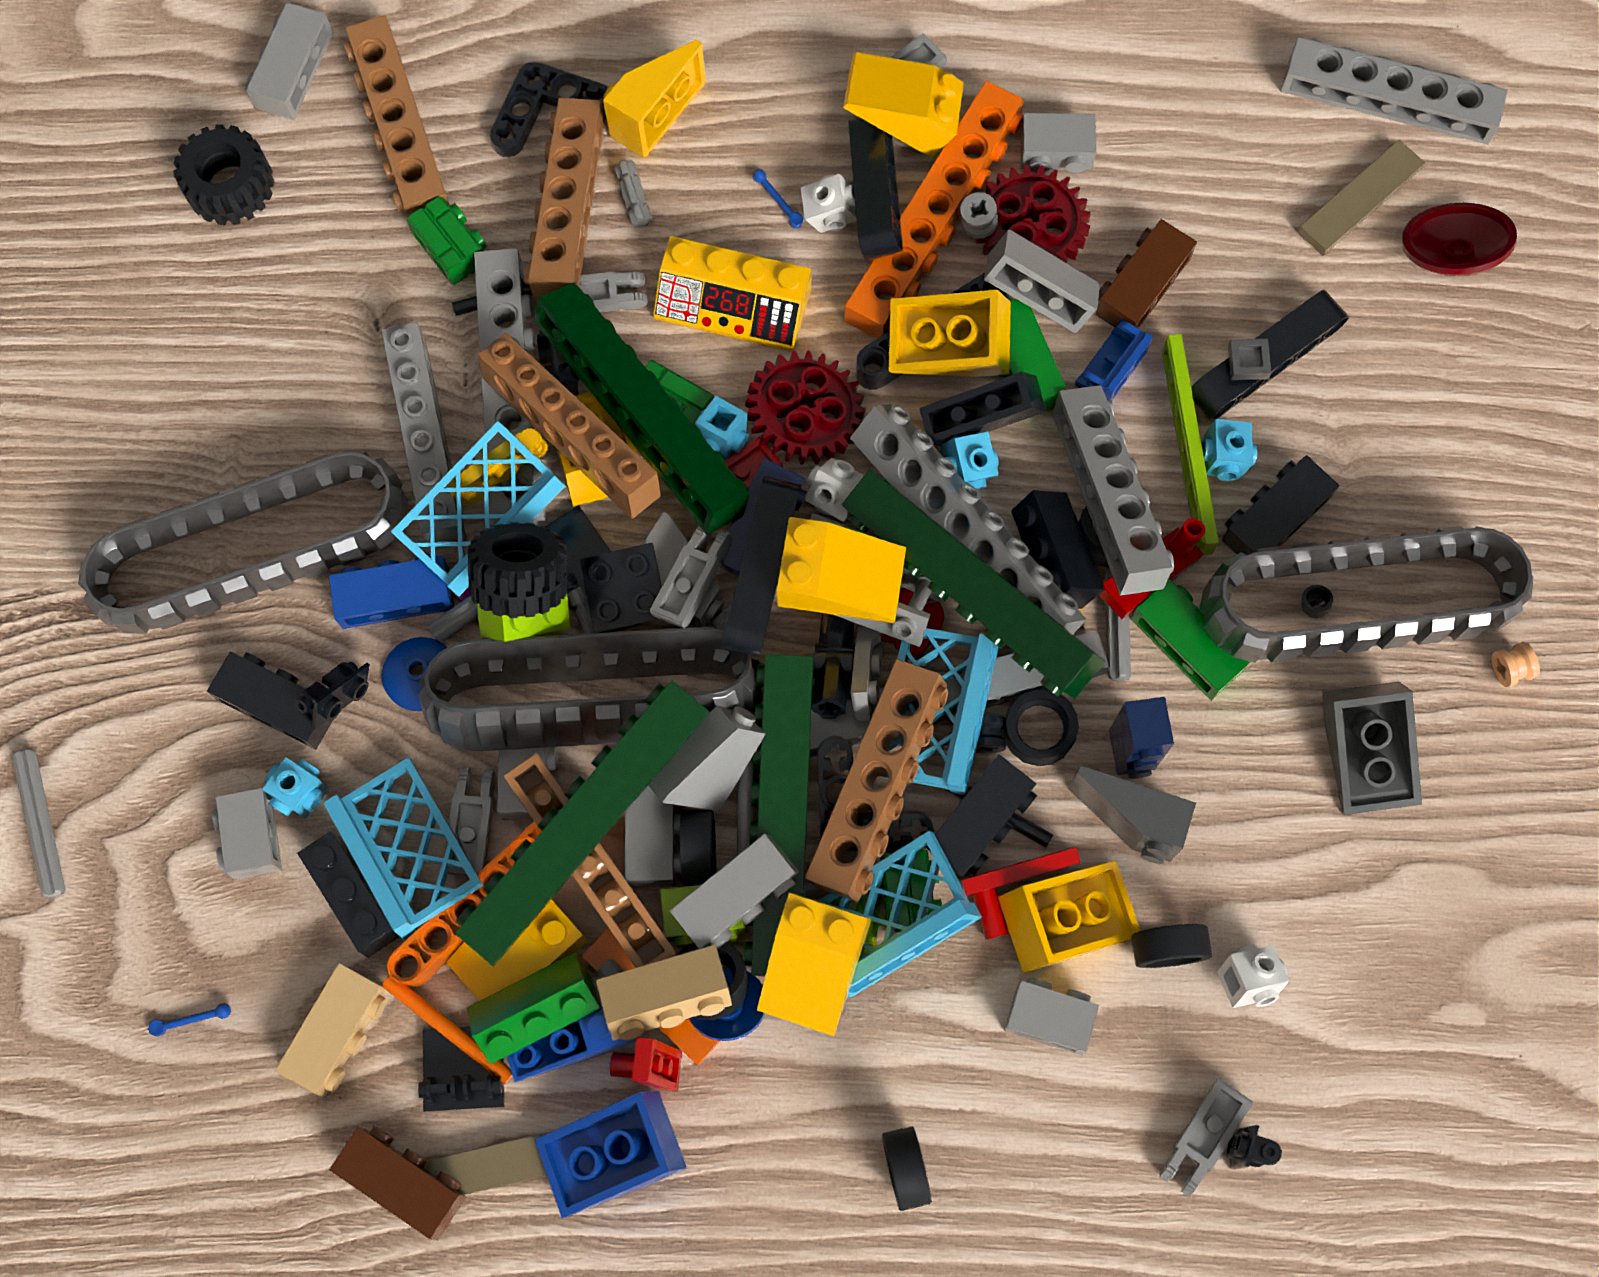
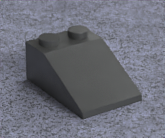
[1322,681,1422,815]
[1069,765,1196,864]

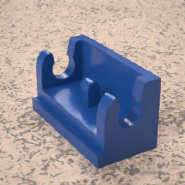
[1074,320,1153,401]

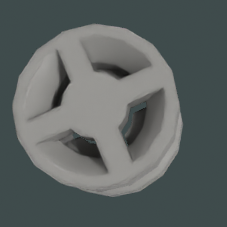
[960,192,998,239]

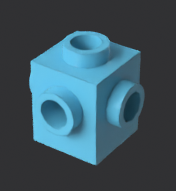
[695,396,749,461]
[1201,419,1257,481]
[940,432,999,490]
[262,757,328,819]

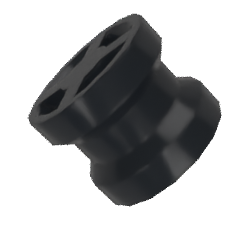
[976,715,1006,753]

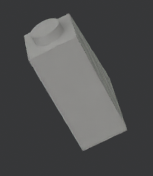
[642,512,724,627]
[648,706,765,811]

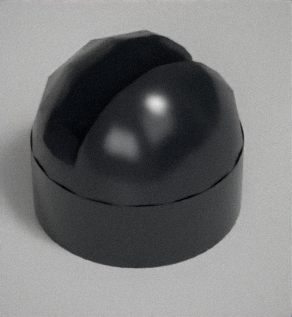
[1301,585,1333,619]

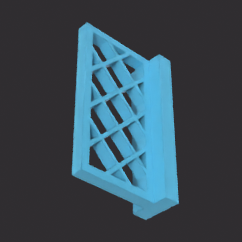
[391,421,566,597]
[880,628,998,796]
[323,757,484,940]
[819,831,982,997]

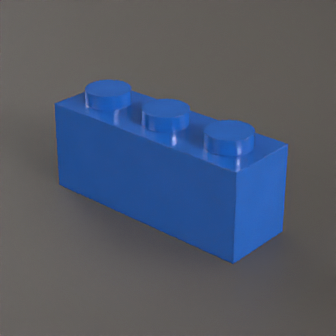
[329,554,454,629]

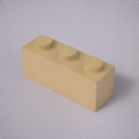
[596,945,732,1041]
[275,963,388,1097]

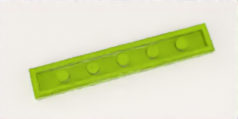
[1162,334,1219,556]

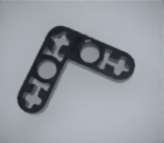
[490,62,608,157]
[818,735,934,851]

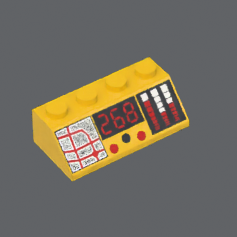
[653,236,812,352]

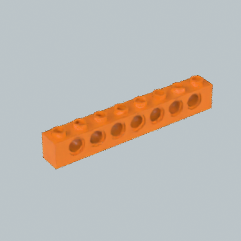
[844,80,1024,339]

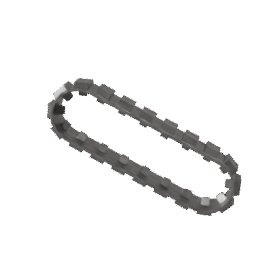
[78,450,408,634]
[1199,526,1534,663]
[418,627,762,751]

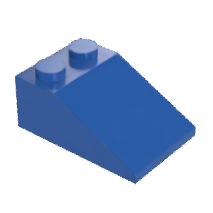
[535,1091,687,1218]

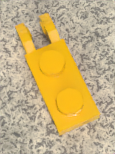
[446,428,548,508]

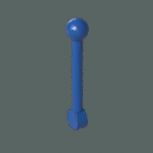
[752,169,803,228]
[148,1003,231,1036]

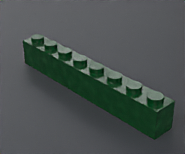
[534,282,750,535]
[841,469,1106,698]
[744,655,814,976]
[455,680,709,966]

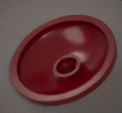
[1402,203,1517,276]

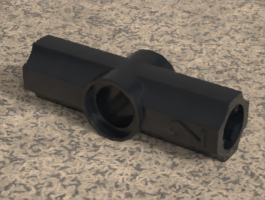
[812,613,855,719]

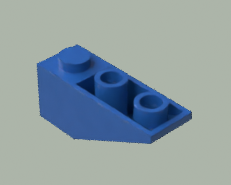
[507,1005,639,1082]

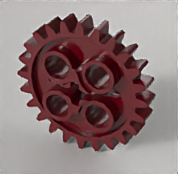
[974,165,1091,263]
[745,350,866,465]

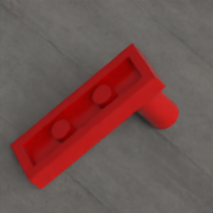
[1099,518,1206,619]
[958,847,1081,940]
[609,1037,682,1092]

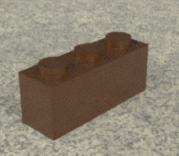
[1095,219,1197,329]
[329,1126,466,1240]

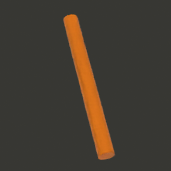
[382,975,513,1085]

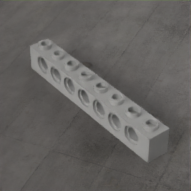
[474,248,546,528]
[850,404,1086,634]

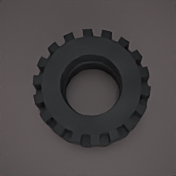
[173,124,274,225]
[467,522,567,618]

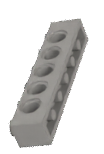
[1281,37,1508,145]
[382,322,467,548]
[1052,385,1174,596]

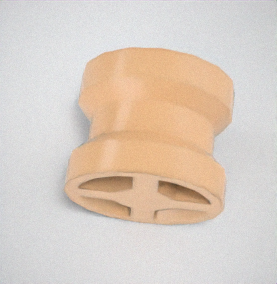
[1491,642,1540,687]

